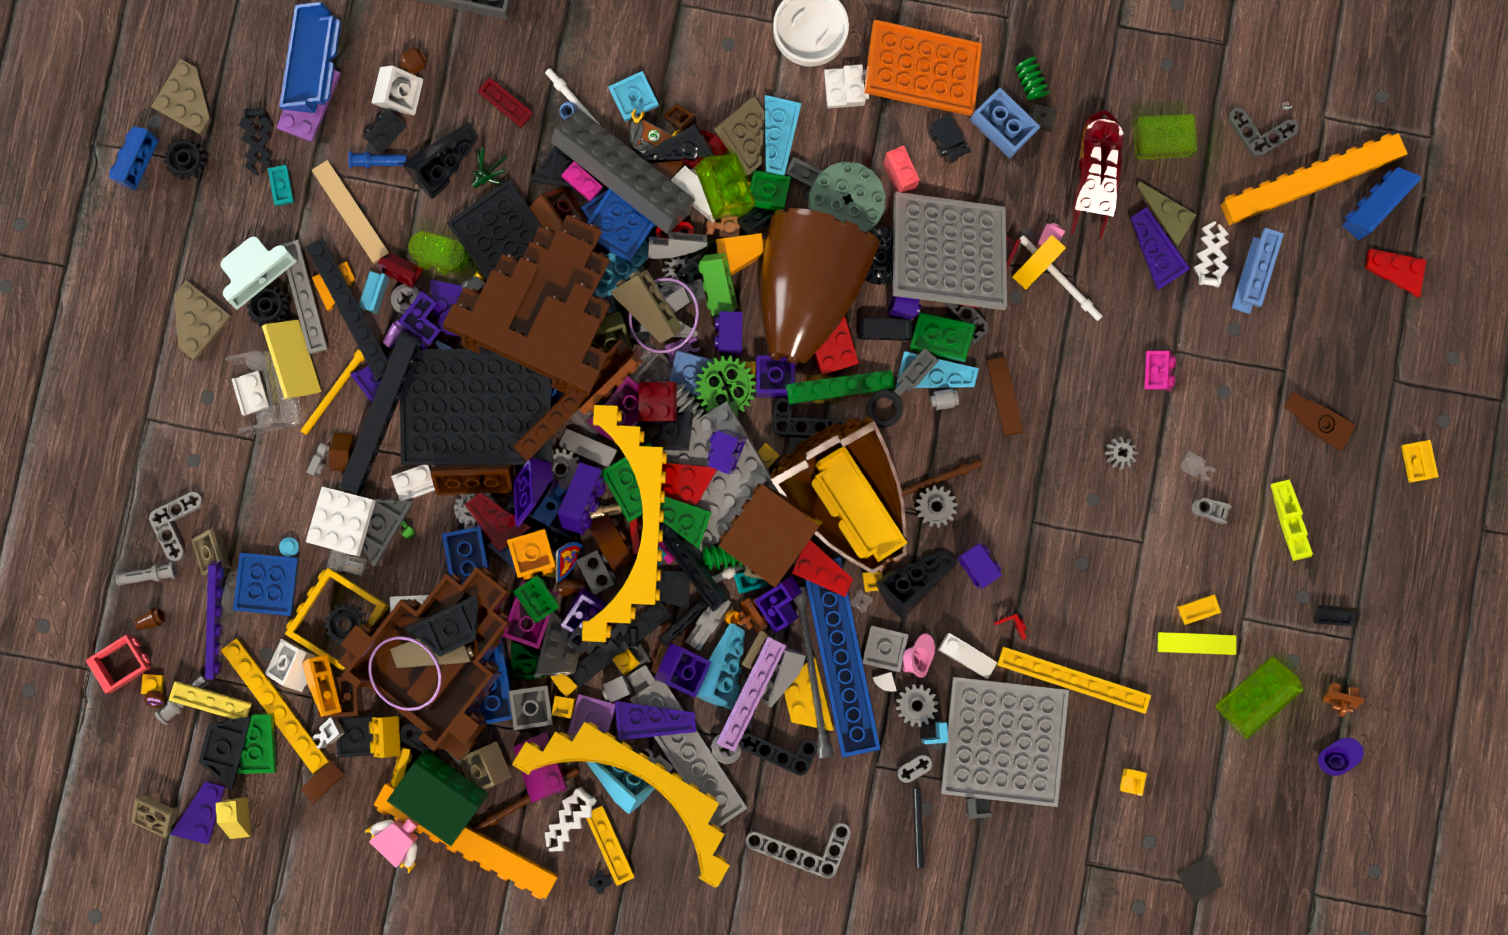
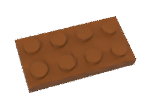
[579,348,643,415]

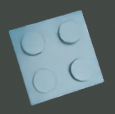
[608,71,659,122]

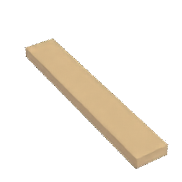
[312,160,390,264]

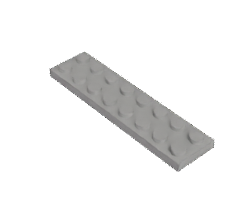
[630,681,747,827]

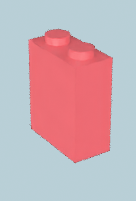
[883,145,920,193]

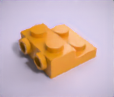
[507,529,556,581]

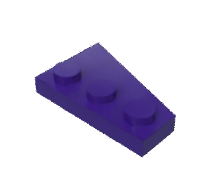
[430,279,462,318]
[170,781,226,844]

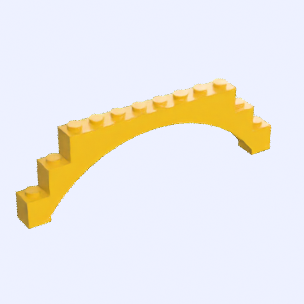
[582,405,667,642]
[512,722,730,888]

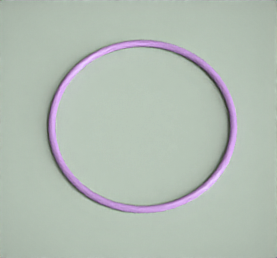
[629,278,699,353]
[368,636,441,711]

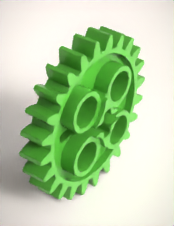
[694,355,756,416]

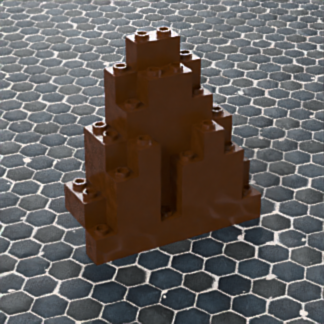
[443,215,610,396]
[338,567,512,761]

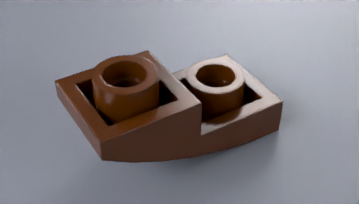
[301,760,344,804]

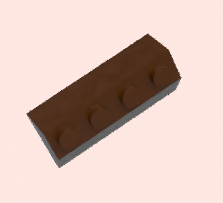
[529,187,606,253]
[430,465,514,495]

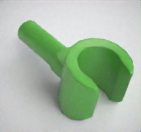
[401,520,415,540]

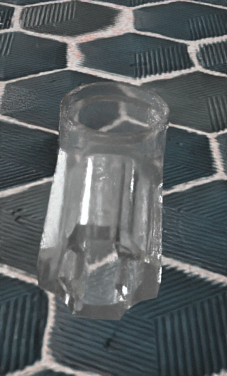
[326,549,367,576]

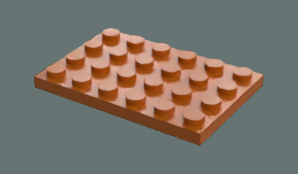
[864,20,982,116]

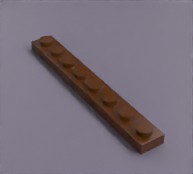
[513,339,633,461]

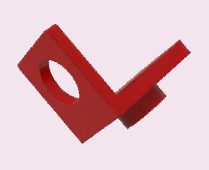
[993,614,1027,640]

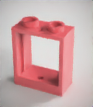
[85,635,152,693]

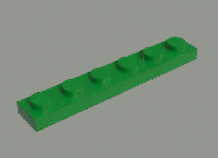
[786,370,895,404]

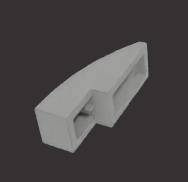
[648,231,707,259]
[558,429,618,468]

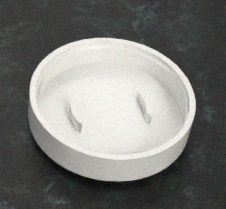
[773,0,849,66]

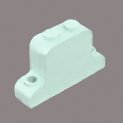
[221,237,297,310]

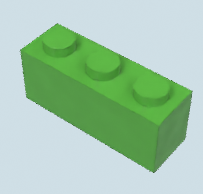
[699,253,738,316]

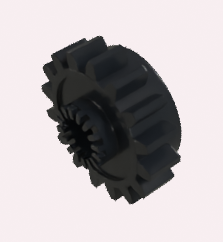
[164,138,208,181]
[246,286,290,327]
[324,603,369,645]

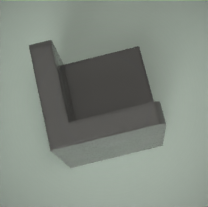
[965,797,993,819]

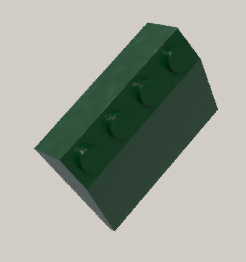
[387,749,489,846]

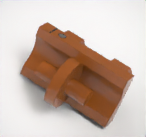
[738,596,769,634]
[1322,683,1364,717]

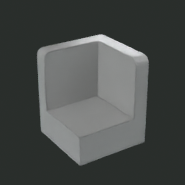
[626,665,656,693]

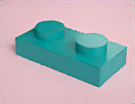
[268,165,295,207]

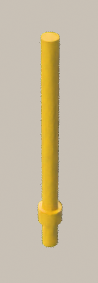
[300,349,365,435]

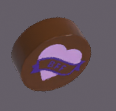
[144,690,166,708]

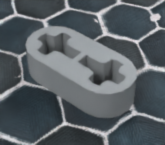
[897,755,932,783]

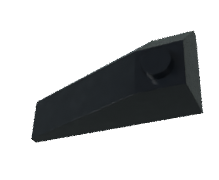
[876,550,958,619]

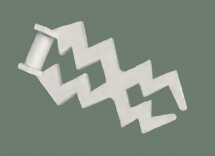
[1193,221,1229,287]
[545,787,597,852]

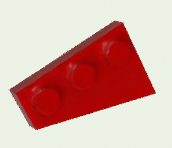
[1365,249,1426,298]
[792,540,853,597]

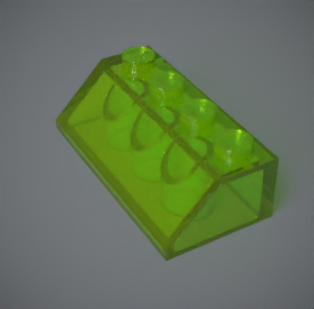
[1215,656,1304,740]

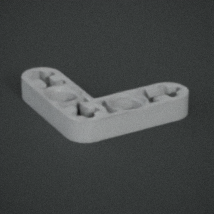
[149,492,204,561]

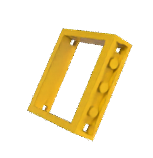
[285,568,390,671]

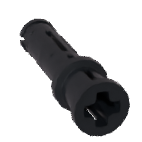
[677,239,716,284]

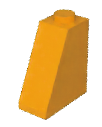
[716,233,766,276]

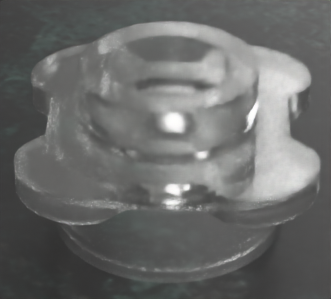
[850,590,873,613]

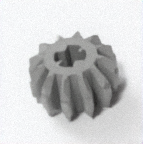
[662,256,688,285]
[1105,437,1138,470]

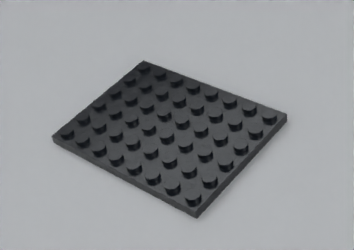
[400,349,553,465]

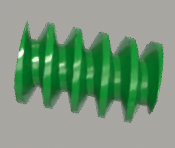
[1015,57,1050,100]
[702,545,743,570]

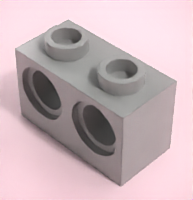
[656,277,690,313]

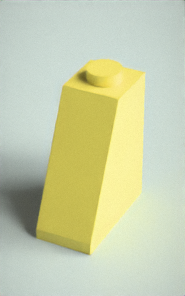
[216,797,251,839]

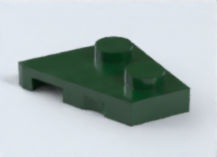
[511,642,547,680]

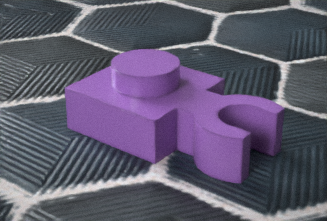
[665,338,701,364]

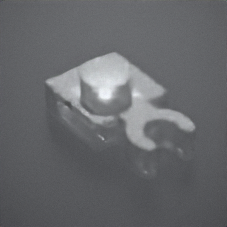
[1179,451,1216,482]

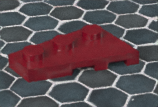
[464,493,531,551]

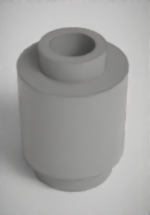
[930,389,959,410]

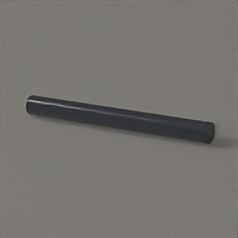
[913,788,924,868]

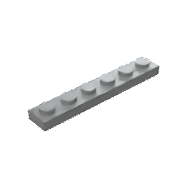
[280,240,329,355]

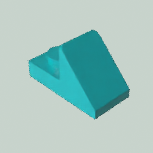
[734,572,771,594]

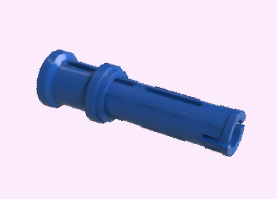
[348,151,408,169]

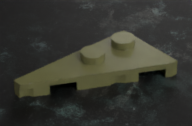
[1136,181,1196,247]

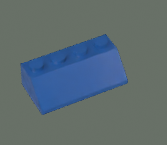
[1342,167,1422,240]

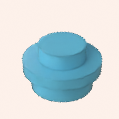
[279,537,299,557]

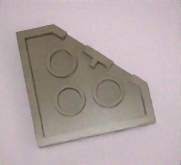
[151,59,211,136]
[714,96,765,176]
[174,281,232,361]

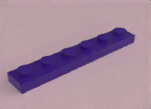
[205,561,224,680]

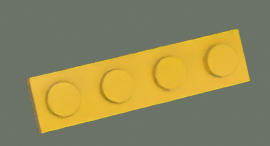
[586,805,635,886]

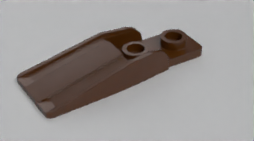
[1284,392,1355,451]

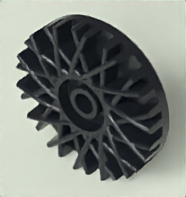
[864,227,893,285]

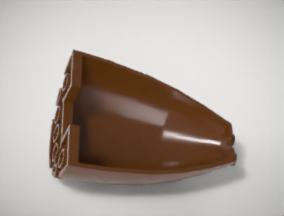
[760,208,880,364]
[771,417,907,574]

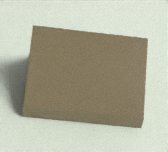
[191,529,232,576]

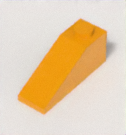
[302,655,341,717]

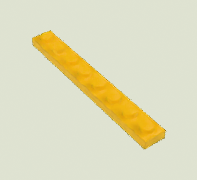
[222,638,330,774]
[997,647,1151,714]

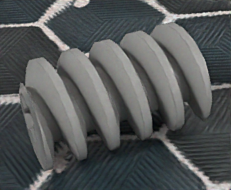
[677,383,704,422]

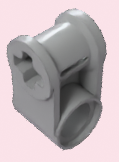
[1191,498,1232,524]

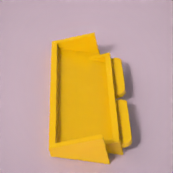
[811,446,907,562]

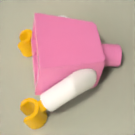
[365,818,418,873]

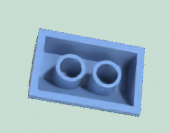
[970,88,1040,159]

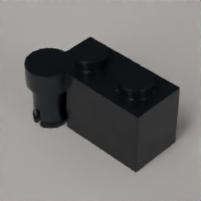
[928,114,971,164]

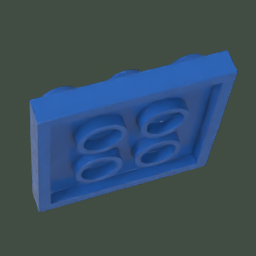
[587,189,655,264]
[233,553,299,616]

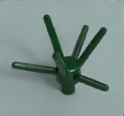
[471,147,507,189]

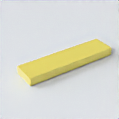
[169,681,252,719]

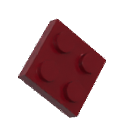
[638,382,677,422]

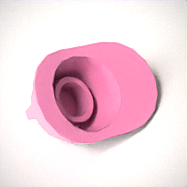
[902,634,935,678]

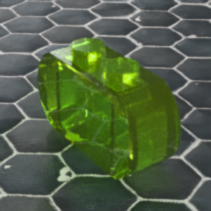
[408,231,467,275]

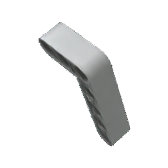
[746,822,851,879]

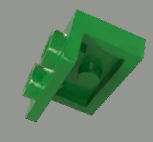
[513,575,559,624]

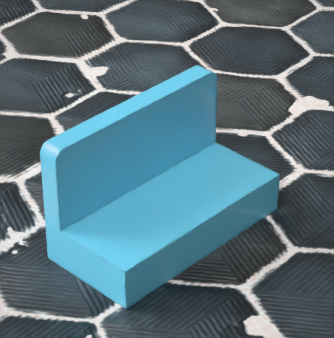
[359,271,389,314]
[921,721,949,744]

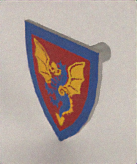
[552,542,584,583]

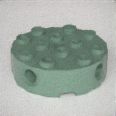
[808,161,886,232]

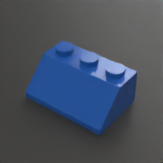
[109,127,159,191]

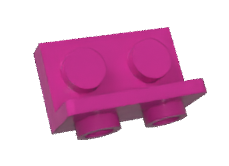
[1144,351,1176,391]

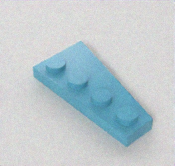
[765,95,801,176]
[895,351,979,389]

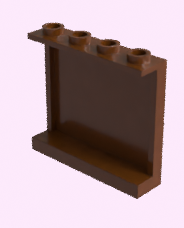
[718,481,822,587]

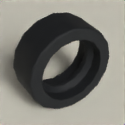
[866,390,903,428]

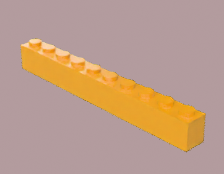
[1220,133,1408,225]
[374,783,559,899]

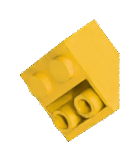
[369,716,401,758]

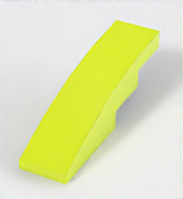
[1271,479,1313,561]
[1158,632,1236,655]

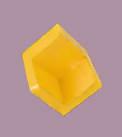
[552,696,576,718]
[1120,768,1147,796]

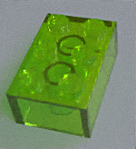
[1133,114,1197,159]
[695,154,756,219]

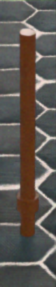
[901,459,983,496]
[474,767,580,833]

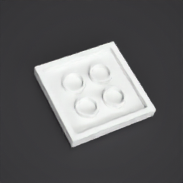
[306,487,376,557]

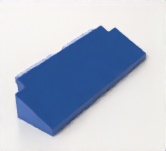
[279,2,341,113]

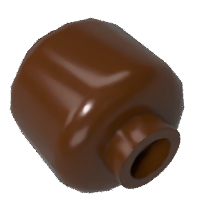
[398,47,428,75]

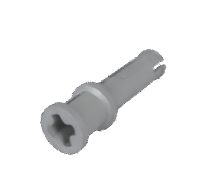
[116,561,178,586]
[154,675,210,726]

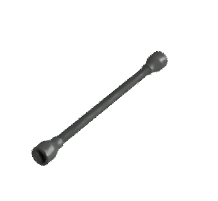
[793,587,834,759]

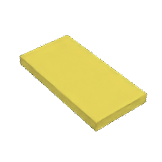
[262,320,321,399]

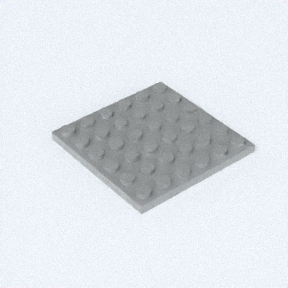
[893,192,1007,310]
[664,401,782,556]
[941,677,1069,807]

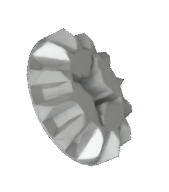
[391,284,420,314]
[710,734,741,765]

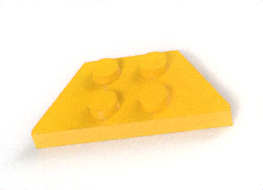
[784,657,833,731]

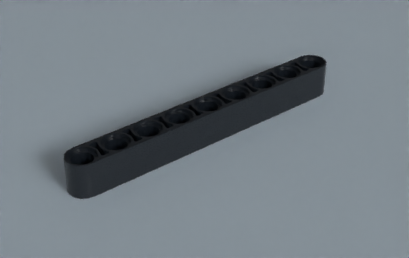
[340,331,422,496]

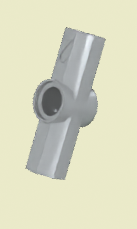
[686,601,731,651]

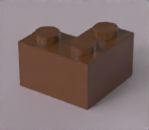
[590,513,634,572]
[318,677,362,718]

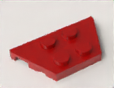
[662,463,718,505]

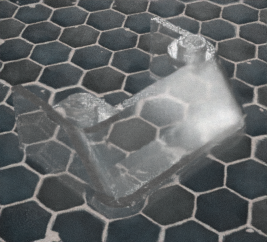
[225,351,302,436]

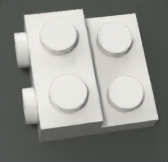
[824,65,869,108]

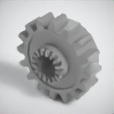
[549,449,580,486]
[915,486,958,528]
[895,684,938,727]

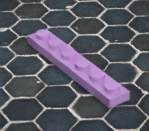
[717,637,786,752]

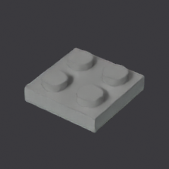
[862,626,909,672]

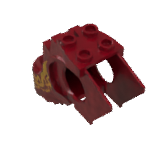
[1071,110,1123,240]

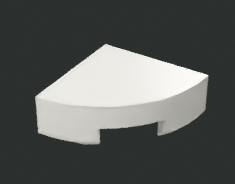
[873,672,897,692]

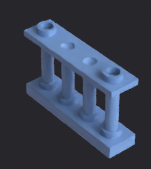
[1232,228,1284,314]

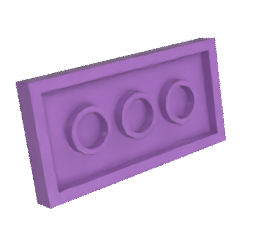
[276,70,341,143]

